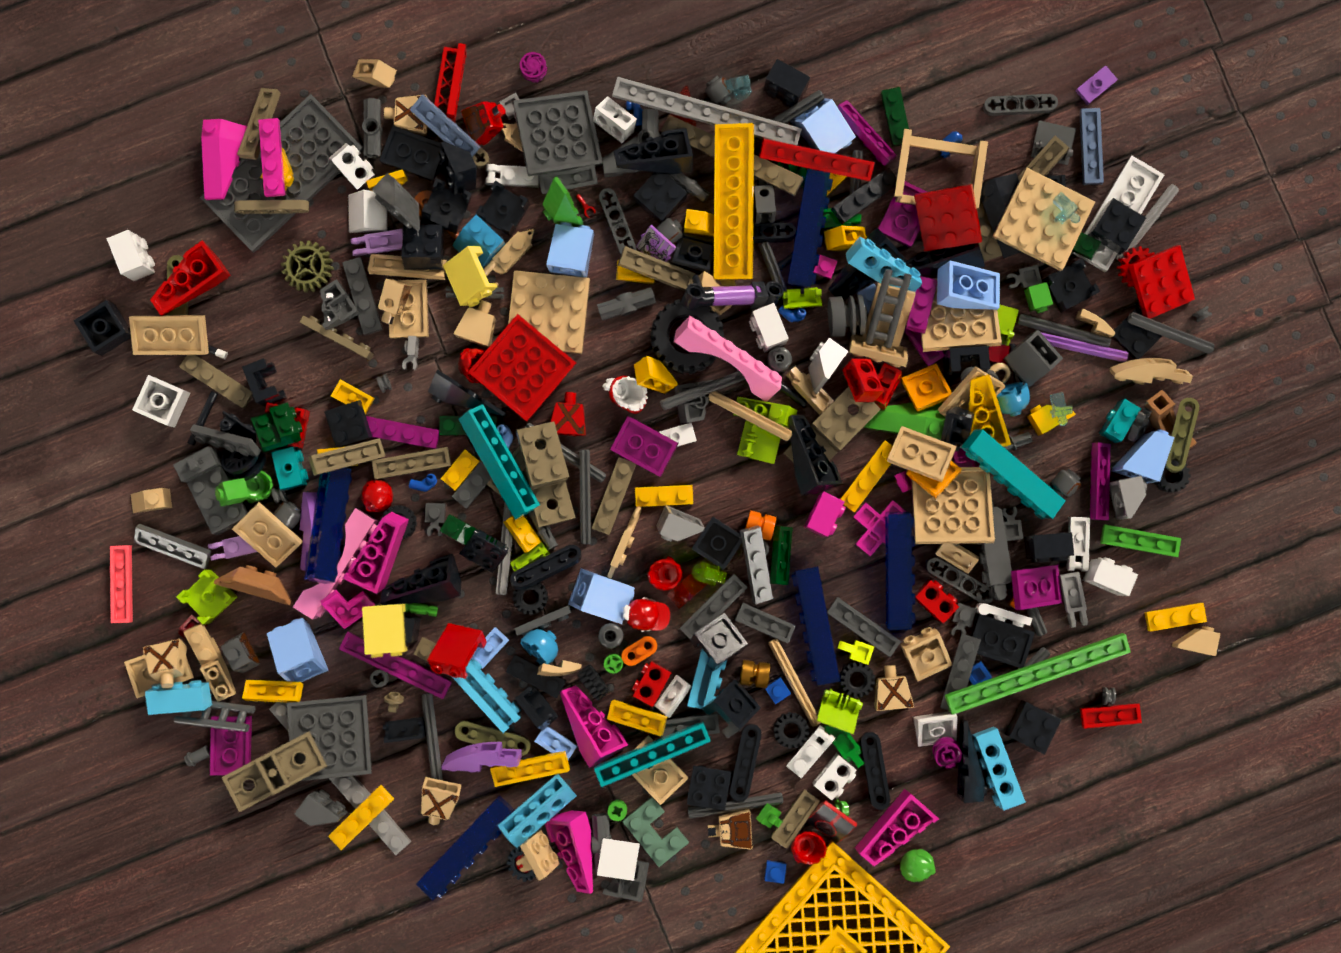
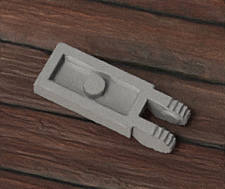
[1059,572,1088,628]

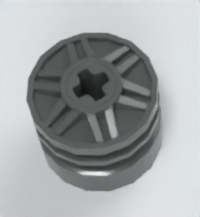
[828,295,867,337]

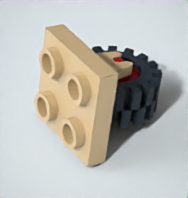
[507,830,560,882]

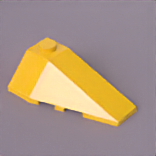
[969,374,1011,447]

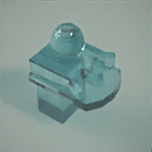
[725,74,752,100]
[1053,192,1080,224]
[1050,392,1073,426]

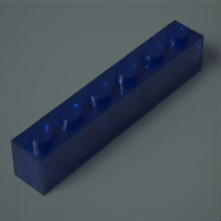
[787,169,833,288]
[304,468,352,584]
[885,512,915,630]
[791,567,840,686]
[416,795,515,900]

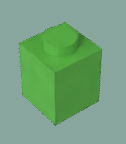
[1024,282,1053,314]
[215,478,250,506]

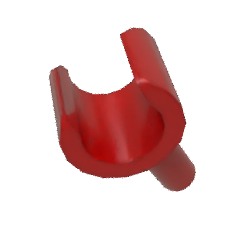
[576,194,596,218]

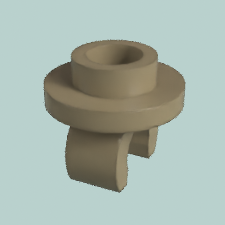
[384,692,404,713]

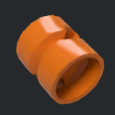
[745,510,776,541]

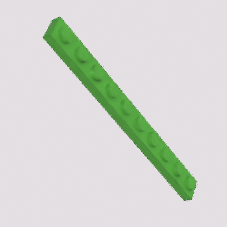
[945,633,1131,715]

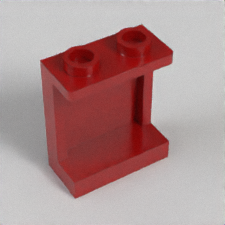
[427,623,487,679]

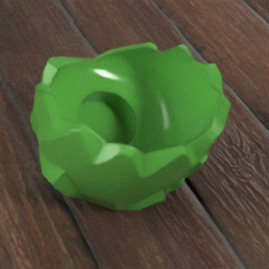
[245,471,273,503]
[900,849,936,882]

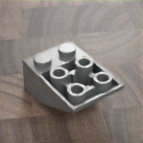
[371,173,420,231]

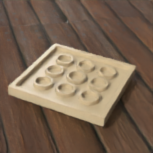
[992,168,1095,271]
[508,271,590,354]
[921,279,1002,352]
[911,467,995,544]

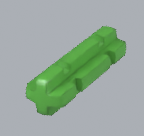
[405,603,438,616]

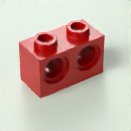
[842,359,884,402]
[874,363,902,410]
[912,580,959,624]
[631,661,671,707]

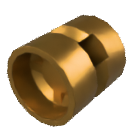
[740,660,770,688]

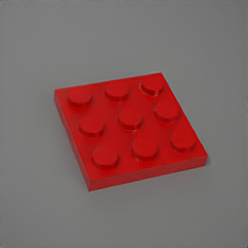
[914,184,982,252]
[1129,245,1195,319]

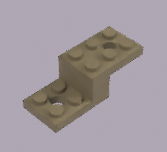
[783,387,881,463]
[516,422,576,528]
[221,731,327,812]

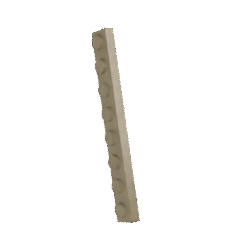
[661,114,804,196]

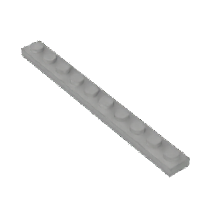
[612,77,802,145]
[269,702,411,855]

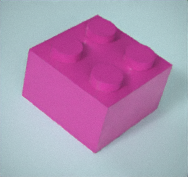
[804,491,846,537]

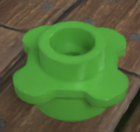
[834,799,849,816]

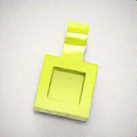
[837,640,874,665]

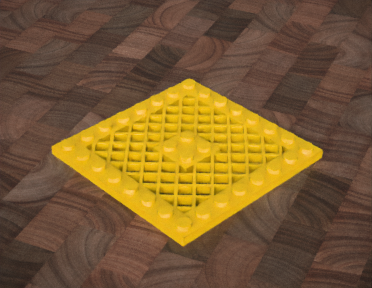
[734,841,950,953]

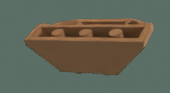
[214,565,293,606]

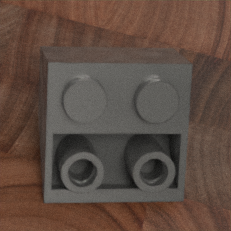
[1003,330,1063,387]
[294,789,348,826]

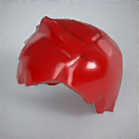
[458,348,484,383]
[361,480,393,513]
[648,556,682,591]
[791,831,827,865]

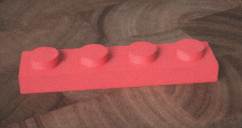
[110,545,133,623]

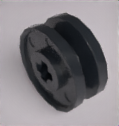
[221,442,266,481]

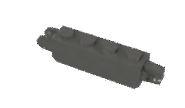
[977,501,1012,601]

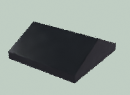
[672,232,714,272]

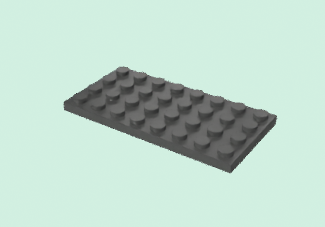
[200,94,364,253]

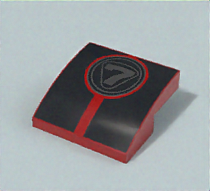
[806,800,858,844]

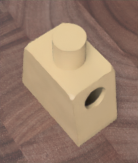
[454,300,496,348]

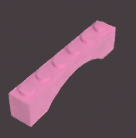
[674,316,782,402]
[293,508,378,619]

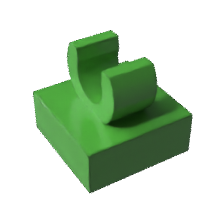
[756,803,783,828]

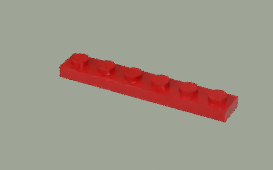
[759,138,875,181]

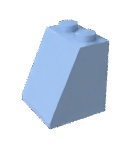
[790,98,856,154]
[547,222,594,278]
[1112,429,1174,484]
[568,568,635,624]
[267,618,328,682]

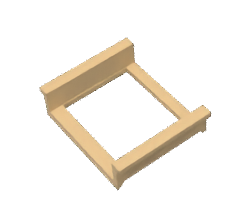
[894,129,988,209]

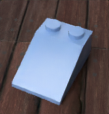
[937,261,1000,310]

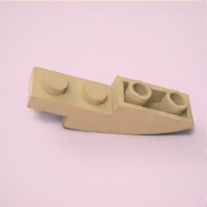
[1109,358,1193,385]
[183,623,236,702]

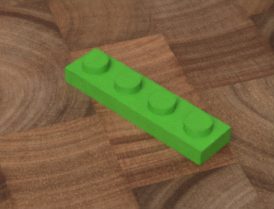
[1100,525,1181,557]

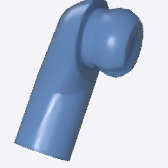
[497,424,514,449]

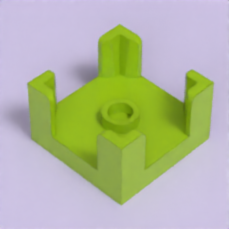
[177,570,237,625]

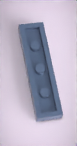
[410,95,481,158]
[1079,108,1104,185]

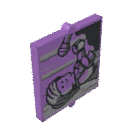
[636,225,676,262]

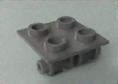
[1031,120,1076,165]

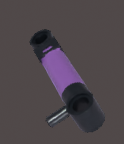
[681,275,784,311]

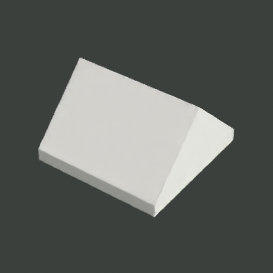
[348,190,387,233]
[913,711,957,747]

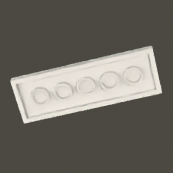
[1073,156,1164,272]

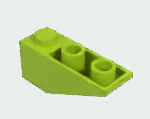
[733,397,798,428]

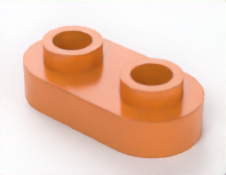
[622,636,657,666]

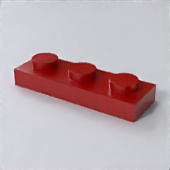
[1080,703,1142,729]

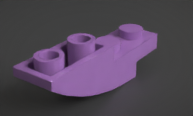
[300,492,328,571]
[442,742,522,772]

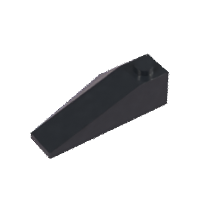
[828,228,906,299]

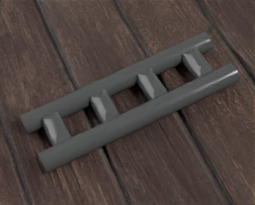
[865,269,912,348]
[174,701,255,732]

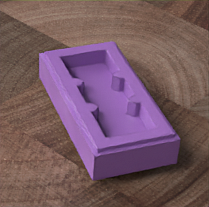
[1075,66,1118,105]

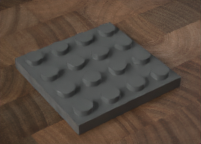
[513,90,603,176]
[287,695,372,781]

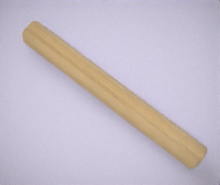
[708,391,792,441]
[768,638,820,727]

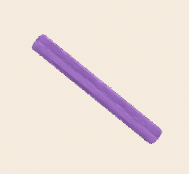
[1041,332,1128,362]

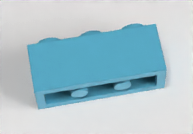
[145,680,212,715]

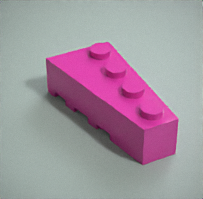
[342,512,409,594]
[855,789,939,866]

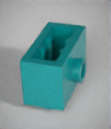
[1099,399,1141,443]
[271,447,308,490]

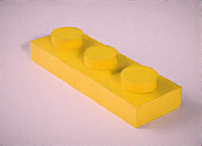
[635,485,693,507]
[1144,603,1207,631]
[242,680,303,703]
[607,700,668,736]

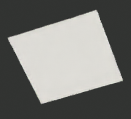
[597,838,639,881]

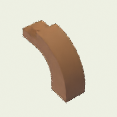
[1145,390,1197,450]

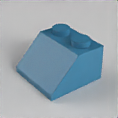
[452,214,505,268]

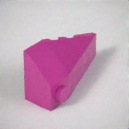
[201,119,247,200]
[560,685,628,768]
[545,810,593,894]

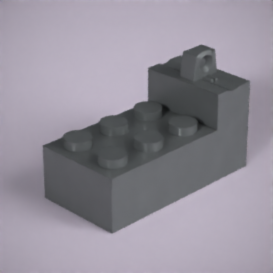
[173,447,250,535]

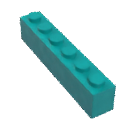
[458,404,540,520]
[961,429,1066,519]
[594,721,711,787]

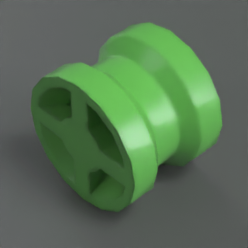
[604,653,623,674]
[608,799,627,821]

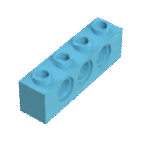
[846,236,922,292]
[972,727,1025,810]
[498,774,577,848]

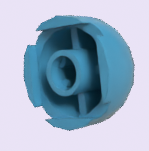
[997,382,1030,416]
[520,629,558,665]

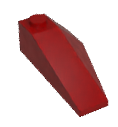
[150,240,231,316]

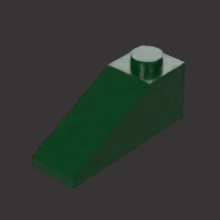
[440,514,497,545]

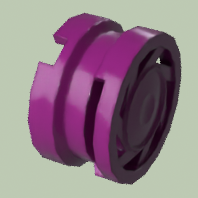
[520,52,547,83]
[932,737,962,768]

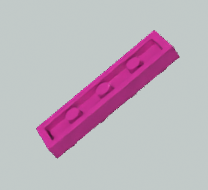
[258,118,285,197]

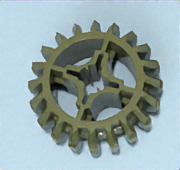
[281,241,334,292]

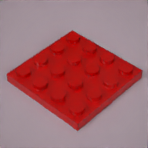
[468,314,577,422]

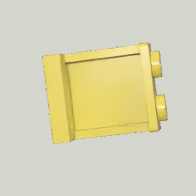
[443,246,497,307]
[362,604,408,658]

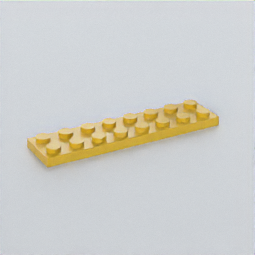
[714,123,754,280]

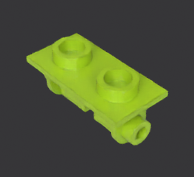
[782,287,822,309]
[510,542,550,572]

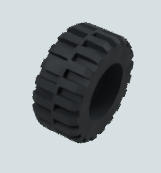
[651,299,724,374]

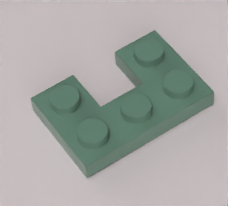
[622,797,689,867]

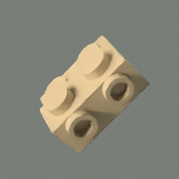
[900,627,952,681]

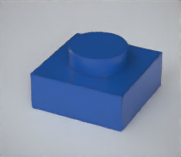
[969,661,992,685]
[765,677,791,705]
[764,860,787,884]

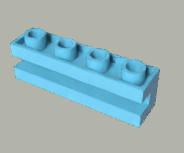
[687,649,727,710]
[451,659,521,733]

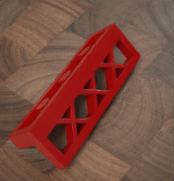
[434,43,467,122]

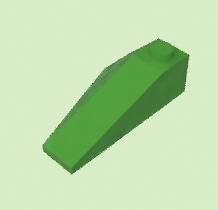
[542,176,584,227]
[863,403,945,440]

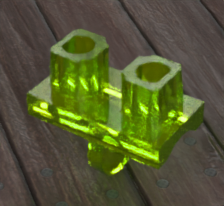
[692,562,727,586]

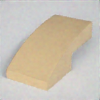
[1075,309,1115,338]
[537,660,582,676]

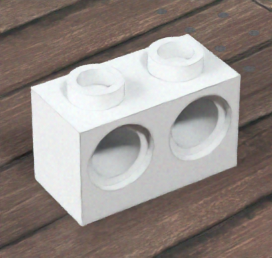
[593,96,637,143]
[329,143,375,189]
[812,753,856,800]

